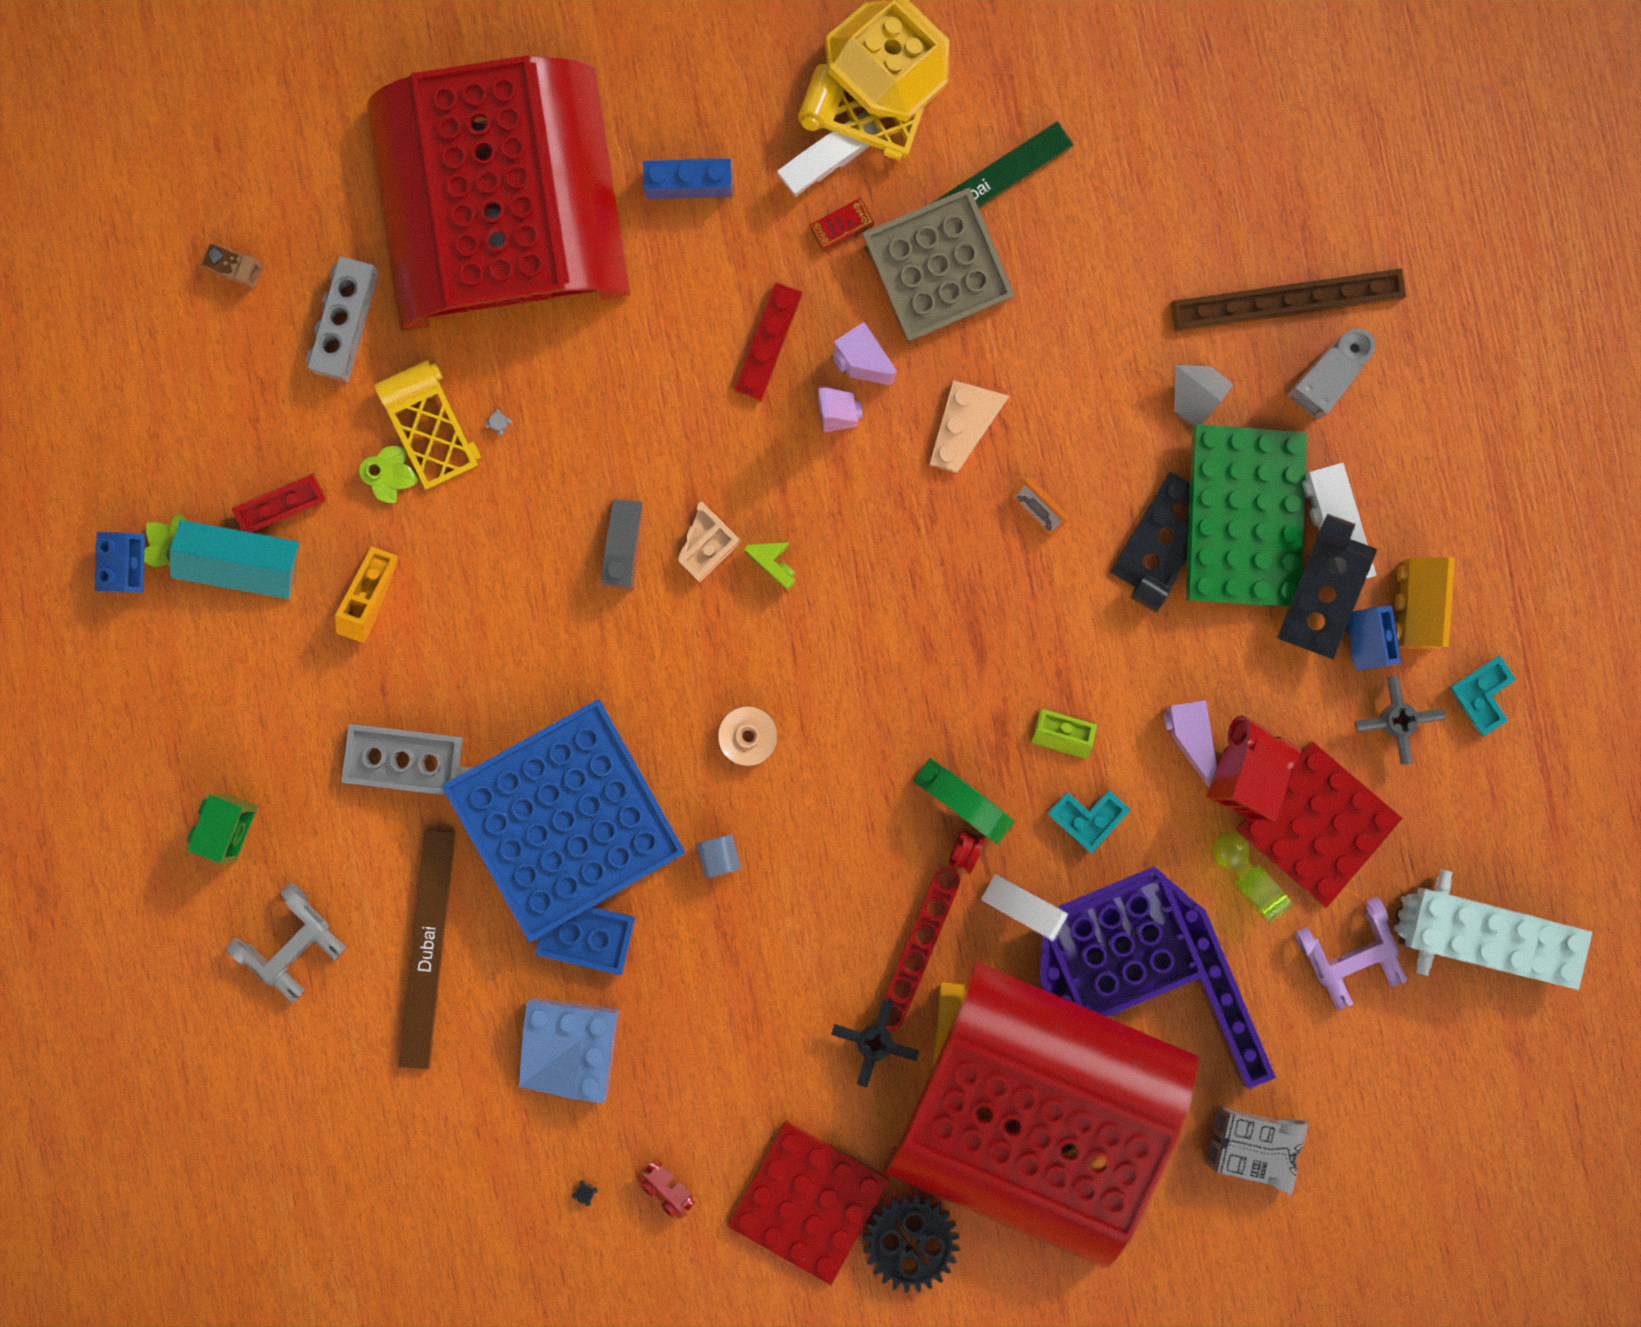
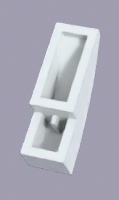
[981,874,1068,941]

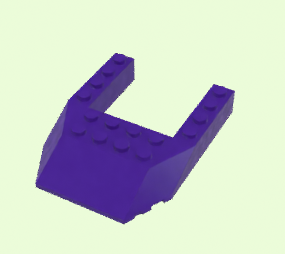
[1039,866,1276,1089]

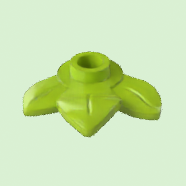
[359,446,418,504]
[144,514,187,567]

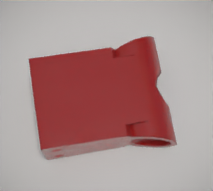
[1206,715,1301,822]

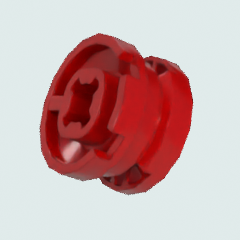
[948,827,985,874]

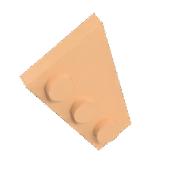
[929,380,1009,473]

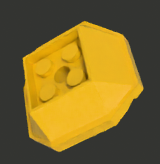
[825,0,949,122]

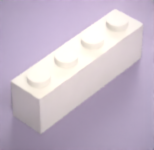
[1302,463,1377,579]

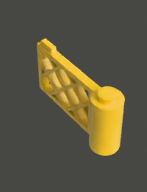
[798,64,924,161]
[374,359,482,490]

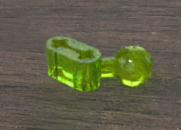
[1212,833,1293,924]

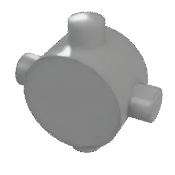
[486,410,511,435]

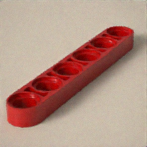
[877,867,960,1032]

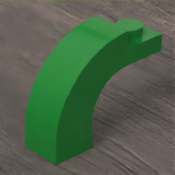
[913,758,1015,845]

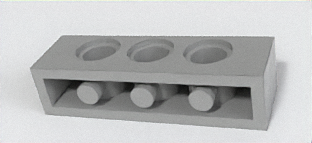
[306,256,379,383]

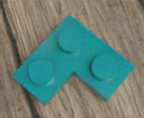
[1448,655,1516,737]
[1046,790,1131,854]

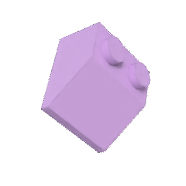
[832,322,897,385]

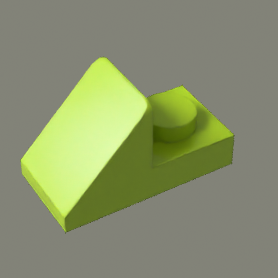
[744,543,796,591]

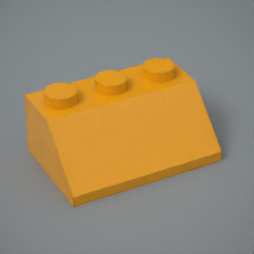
[1395,557,1455,650]

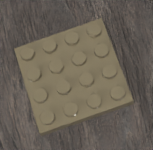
[862,187,1015,342]

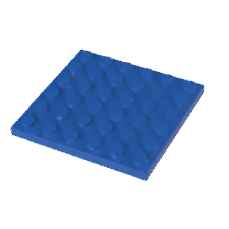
[441,699,686,943]

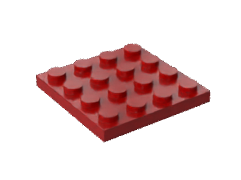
[1235,741,1403,908]
[728,1120,889,1286]

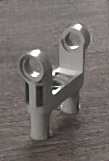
[226,883,347,1004]

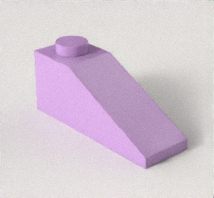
[819,387,863,433]
[1163,701,1217,789]

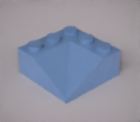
[519,998,619,1103]

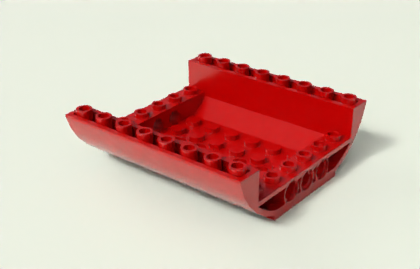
[367,55,630,331]
[882,961,1198,1268]

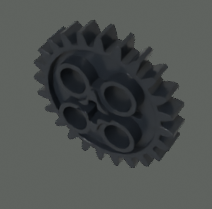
[863,1192,960,1293]

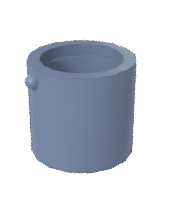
[696,834,742,878]

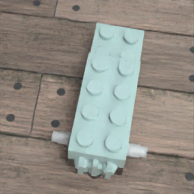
[1394,869,1592,990]

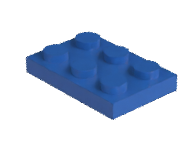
[535,906,636,975]

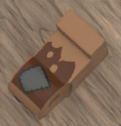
[201,244,264,289]

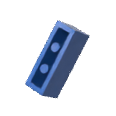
[643,158,733,199]

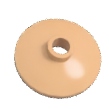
[718,707,777,766]

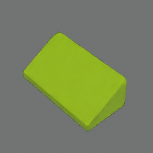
[1031,708,1097,759]

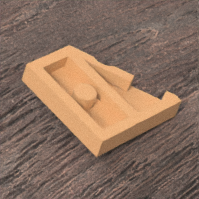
[678,501,741,582]

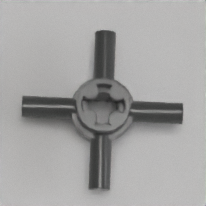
[1354,676,1445,765]

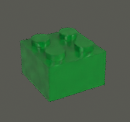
[186,793,258,863]

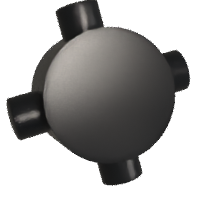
[572,1180,598,1206]

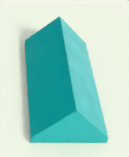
[170,520,300,599]

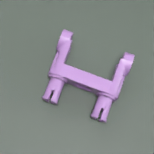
[1295,896,1408,1010]

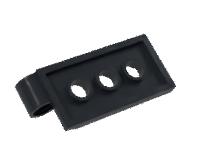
[1110,471,1190,613]
[1277,513,1378,660]

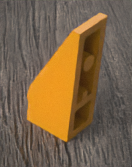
[335,546,399,643]

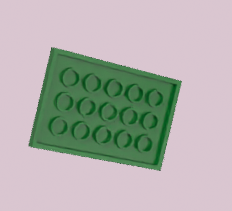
[1186,424,1307,607]

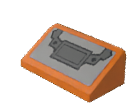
[1012,477,1070,536]

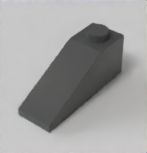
[601,499,643,589]

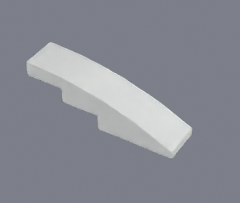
[777,111,879,197]

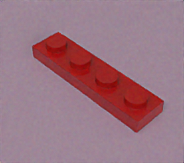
[734,282,803,402]

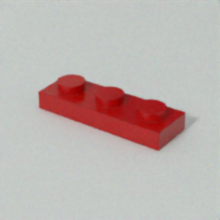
[231,473,327,532]

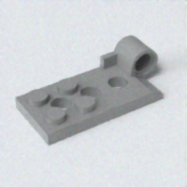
[341,724,472,795]

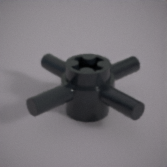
[831,998,920,1087]

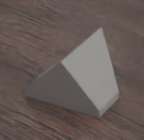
[1174,365,1233,426]

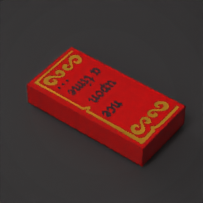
[810,197,874,252]

